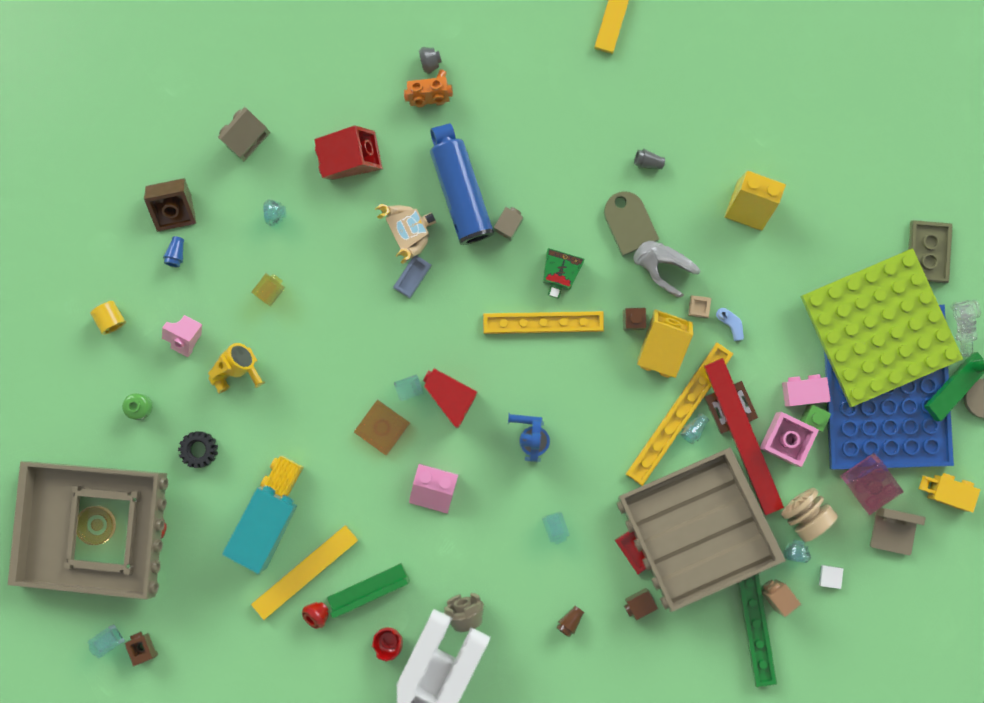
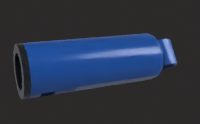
[430,123,494,245]

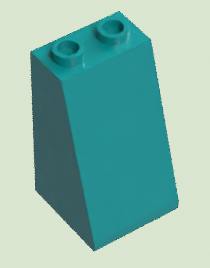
[222,485,297,574]

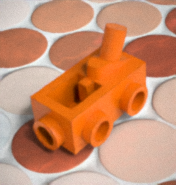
[404,69,453,107]

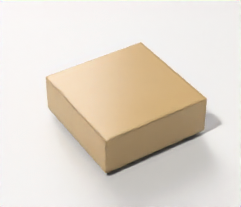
[688,295,711,318]

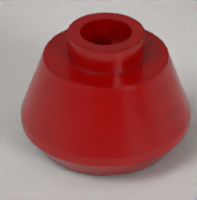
[302,602,329,629]

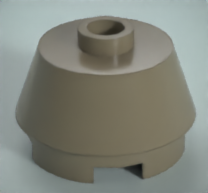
[444,593,484,632]

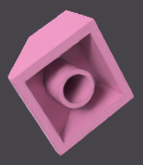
[409,464,459,514]

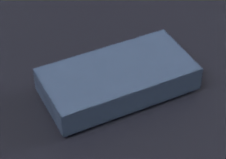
[393,255,432,299]

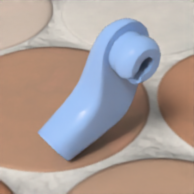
[716,308,744,341]

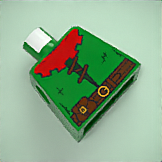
[543,248,585,299]

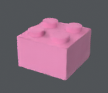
[760,412,819,467]

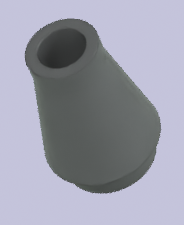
[634,149,665,169]

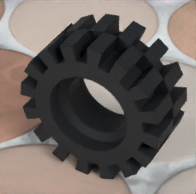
[178,431,218,468]

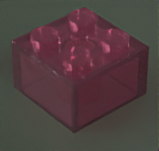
[840,453,904,515]

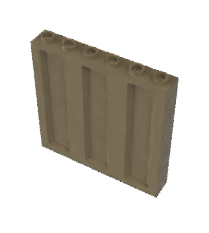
[616,447,786,612]

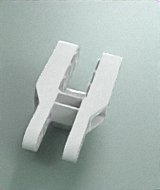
[397,609,490,703]

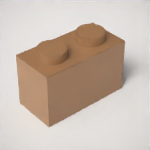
[761,579,801,617]

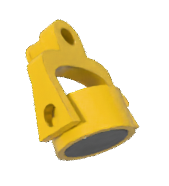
[208,343,265,393]

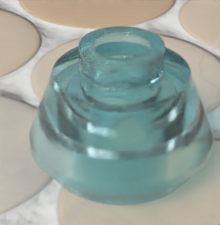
[263,199,286,226]
[783,539,811,563]

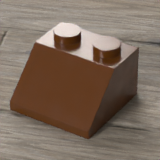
[144,178,196,232]

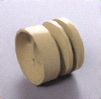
[781,488,838,542]

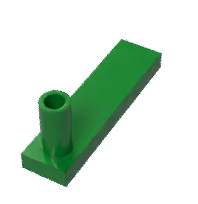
[924,352,984,421]

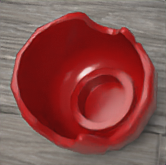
[372,627,403,662]

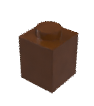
[623,308,646,330]
[624,588,658,620]

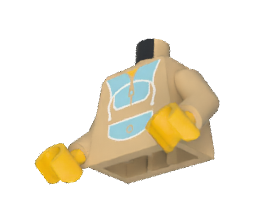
[375,204,436,264]

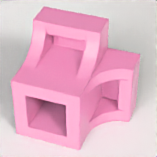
[162,315,202,357]

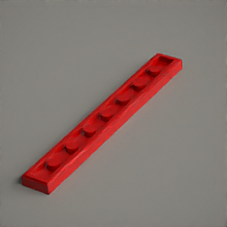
[703,358,784,516]

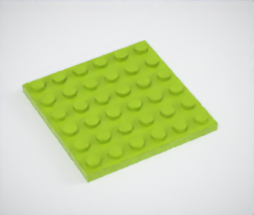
[800,248,963,407]

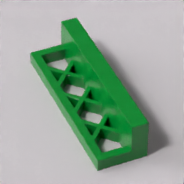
[327,563,410,619]

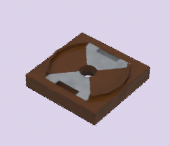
[704,381,758,434]

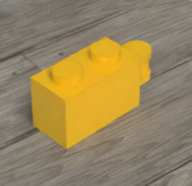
[918,473,981,513]

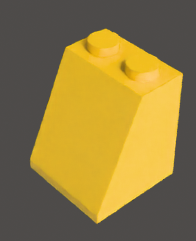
[724,170,786,231]
[637,309,693,378]

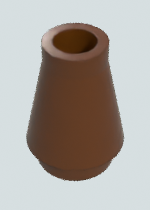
[556,605,584,638]

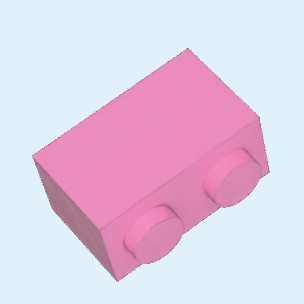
[782,374,830,407]

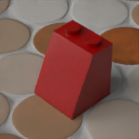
[314,125,383,180]
[423,368,478,428]

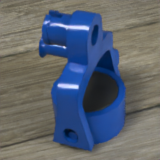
[508,413,550,462]

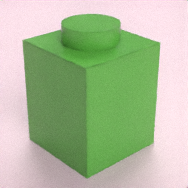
[800,405,831,432]

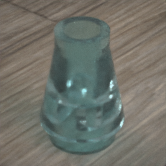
[681,413,709,444]

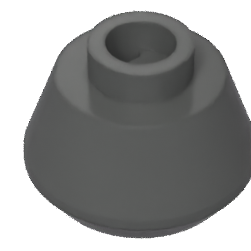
[419,47,442,74]

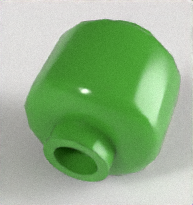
[122,393,152,420]

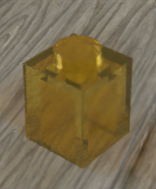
[251,273,285,306]

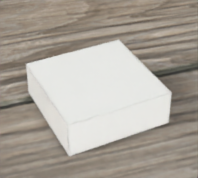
[819,565,843,589]

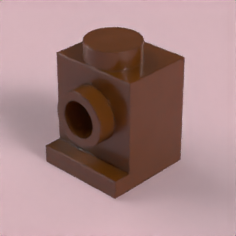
[125,631,158,666]

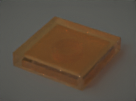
[354,399,410,456]

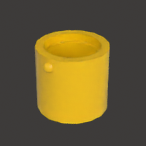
[90,301,126,335]

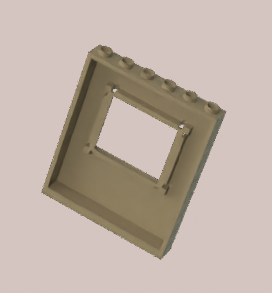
[8,461,168,599]

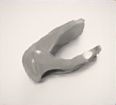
[634,241,700,297]

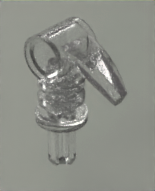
[951,300,981,357]

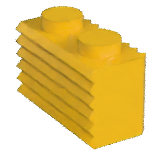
[260,456,304,497]

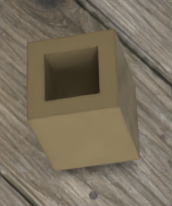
[494,207,523,240]

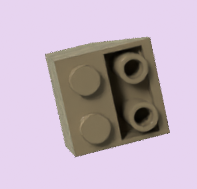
[218,107,270,162]

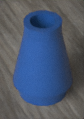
[163,236,184,267]

